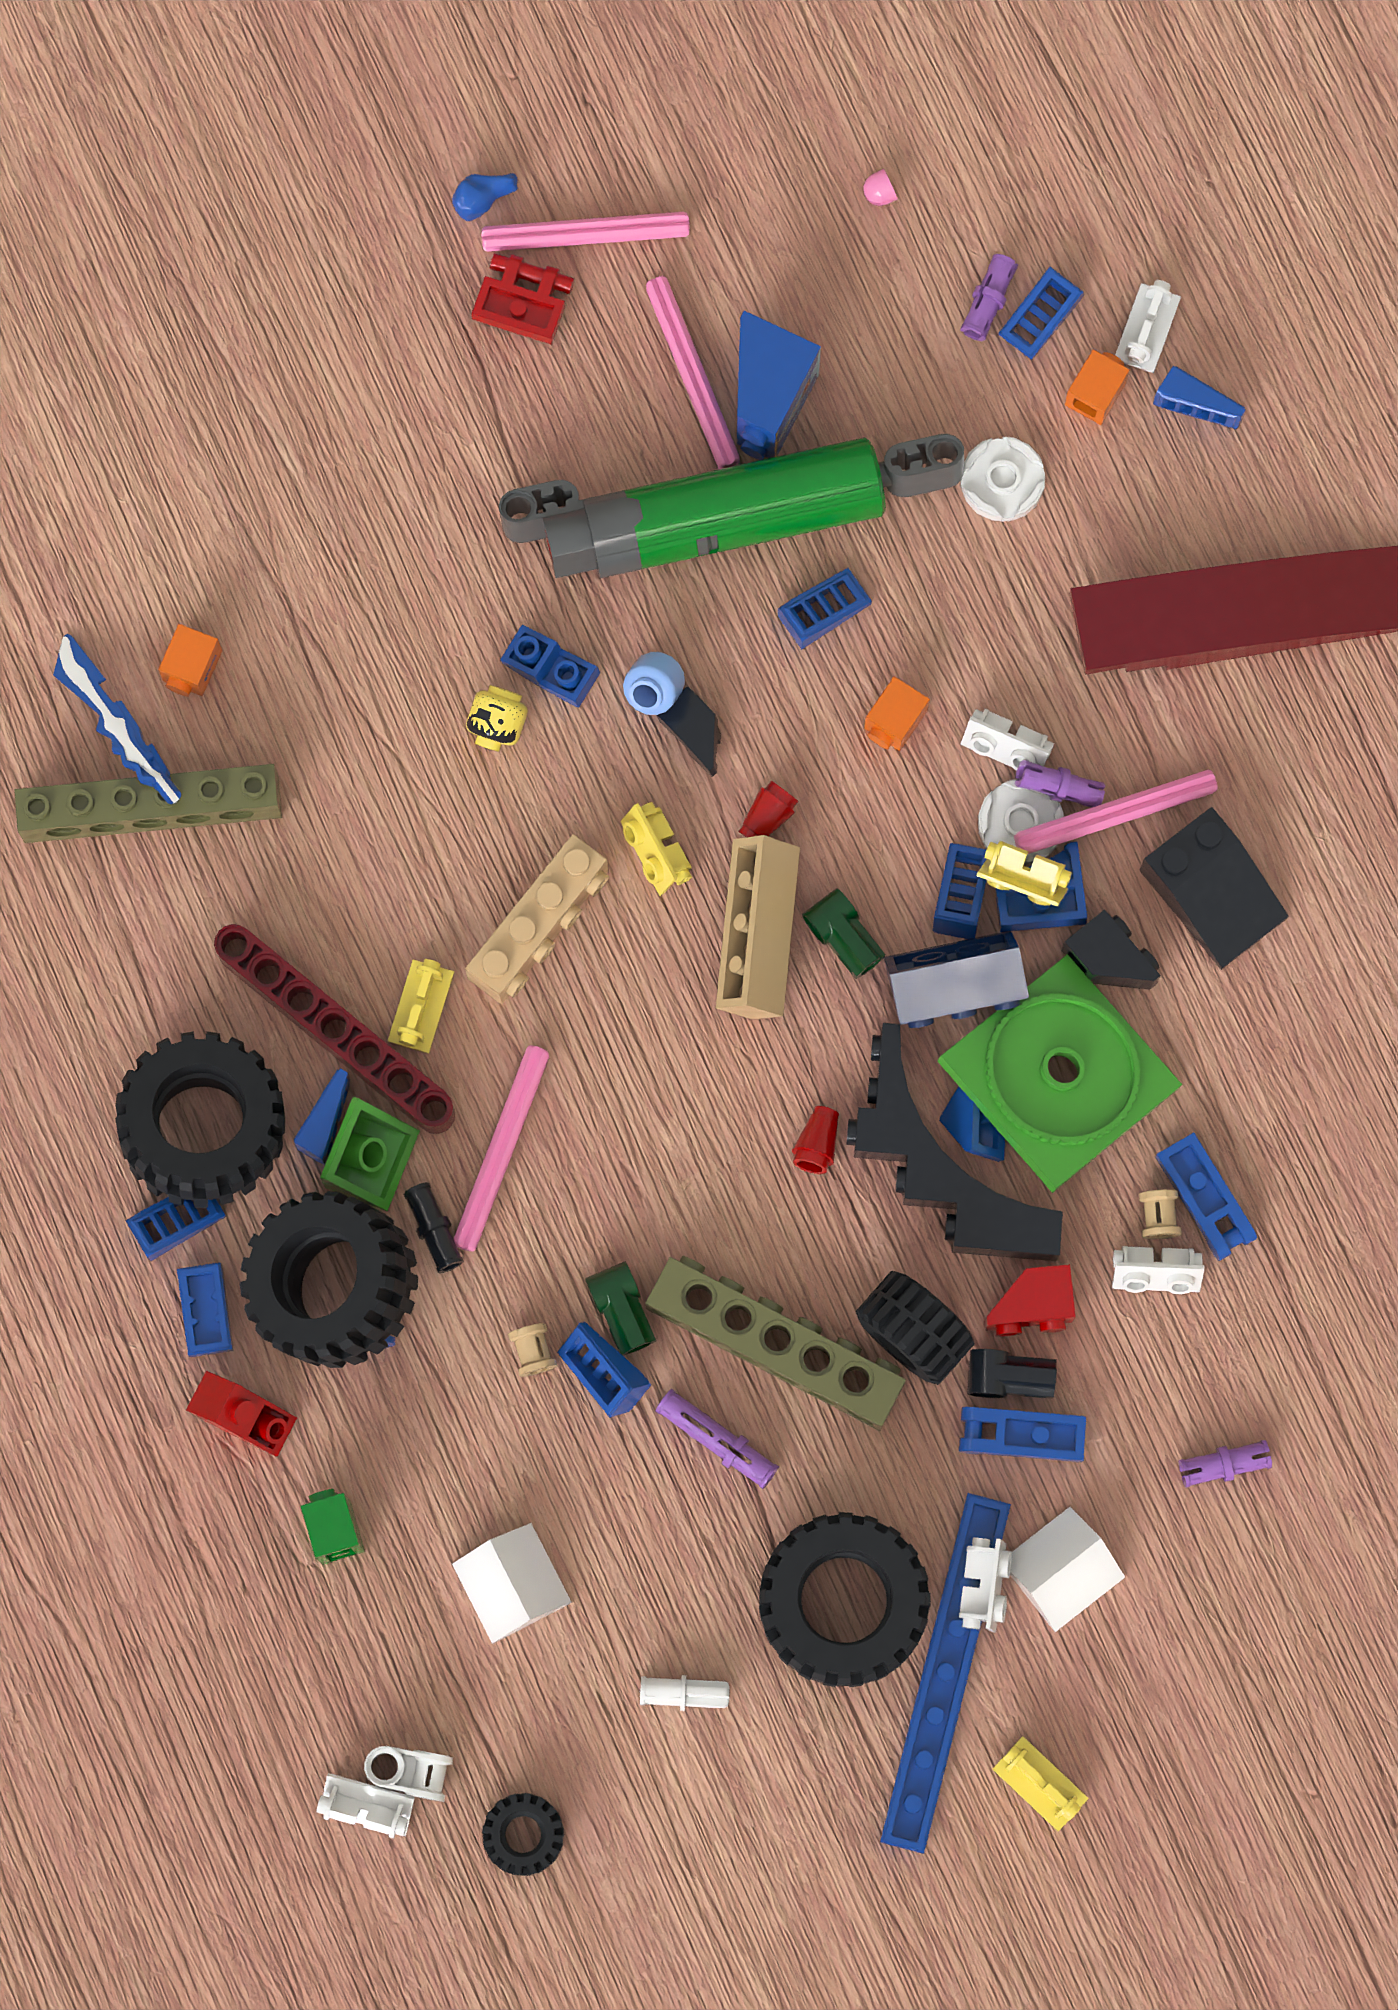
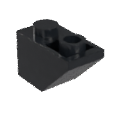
[1061,909,1161,990]

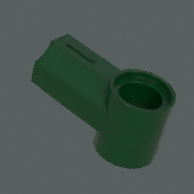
[802,888,886,979]
[585,1261,656,1356]

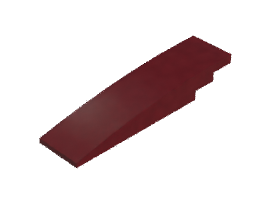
[1069,546,1398,675]

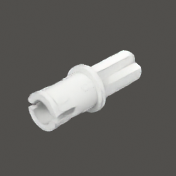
[640,1675,730,1711]

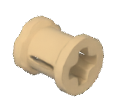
[1139,1189,1182,1239]
[508,1323,557,1377]

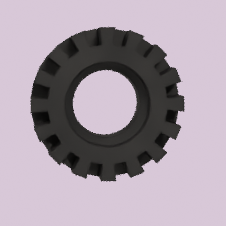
[482,1793,564,1876]

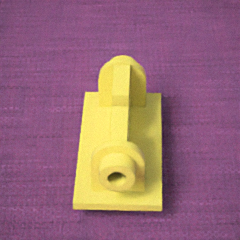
[620,802,692,896]
[976,841,1072,907]
[387,959,454,1054]
[992,1736,1089,1832]

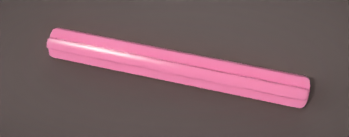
[482,212,690,252]
[646,276,739,469]
[1014,770,1218,854]
[453,1045,549,1252]

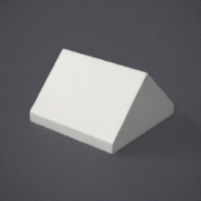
[1010,1507,1125,1632]
[452,1523,572,1644]

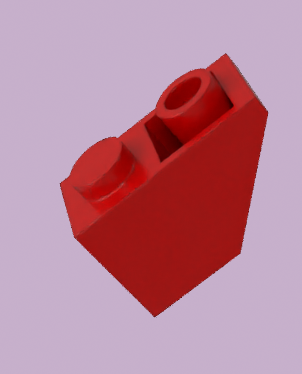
[984,1264,1076,1337]
[186,1371,297,1457]

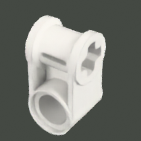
[364,1746,453,1802]

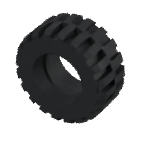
[115,1031,285,1208]
[240,1191,418,1368]
[759,1512,931,1687]

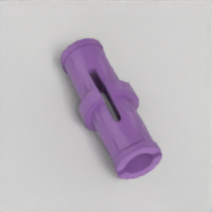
[960,254,1018,341]
[1015,760,1105,808]
[1179,1440,1272,1488]

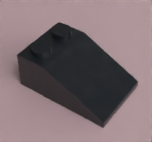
[1140,807,1289,970]

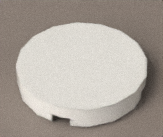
[961,437,1045,522]
[978,779,1064,865]

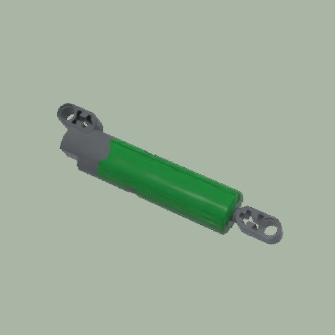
[499,434,964,579]

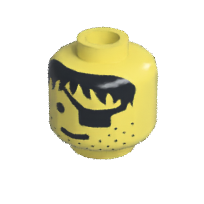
[466,685,528,752]

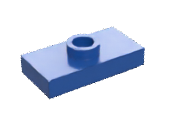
[177,1262,234,1357]

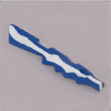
[53,634,181,804]

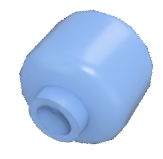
[623,652,685,715]

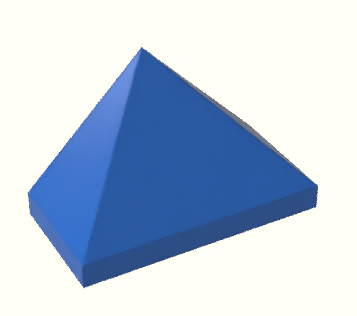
[939,1086,1005,1162]

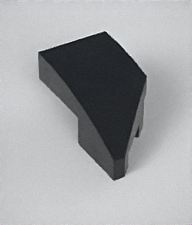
[656,686,721,777]

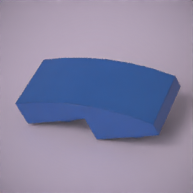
[500,625,601,708]

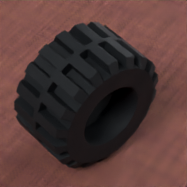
[856,1271,974,1385]

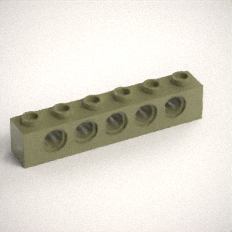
[14,764,282,843]
[645,1256,906,1431]

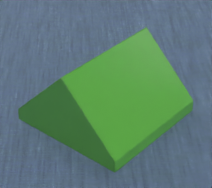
[320,1097,420,1211]

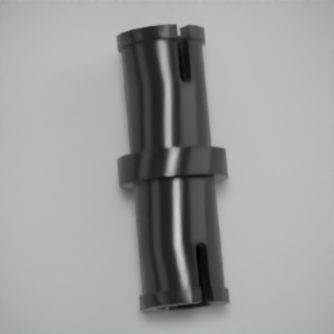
[403,1182,464,1273]

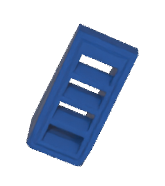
[998,267,1084,360]
[1153,366,1246,429]
[778,568,872,650]
[933,843,987,939]
[294,1068,350,1165]
[125,1197,227,1261]
[557,1322,651,1417]

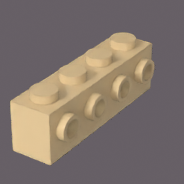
[465,834,609,1005]
[716,835,800,1019]

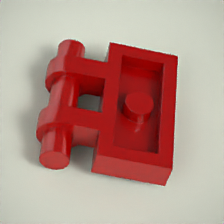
[471,253,575,345]

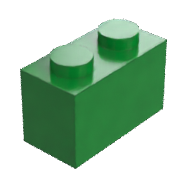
[301,1489,365,1565]

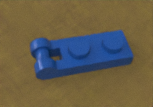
[1155,1132,1257,1261]
[959,1407,1086,1462]

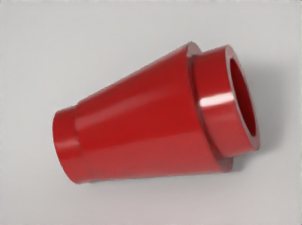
[738,781,798,837]
[792,1106,839,1174]

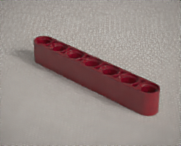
[214,924,455,1134]

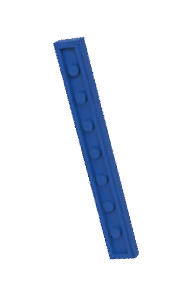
[880,1493,1011,1854]

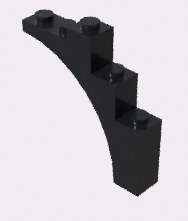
[846,1023,1063,1261]

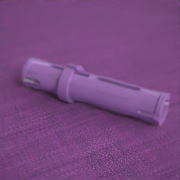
[655,1389,779,1489]

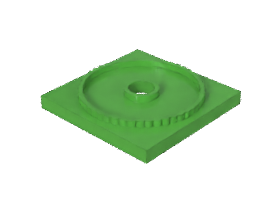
[937,954,1182,1193]

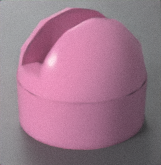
[863,169,898,206]

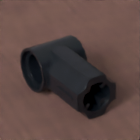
[967,1349,1057,1399]

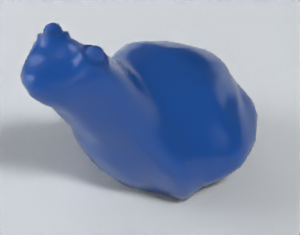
[452,173,518,221]

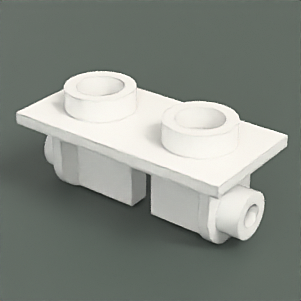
[1115,280,1181,373]
[960,708,1055,771]
[1112,1246,1204,1294]
[959,1538,1012,1633]
[316,1773,415,1839]

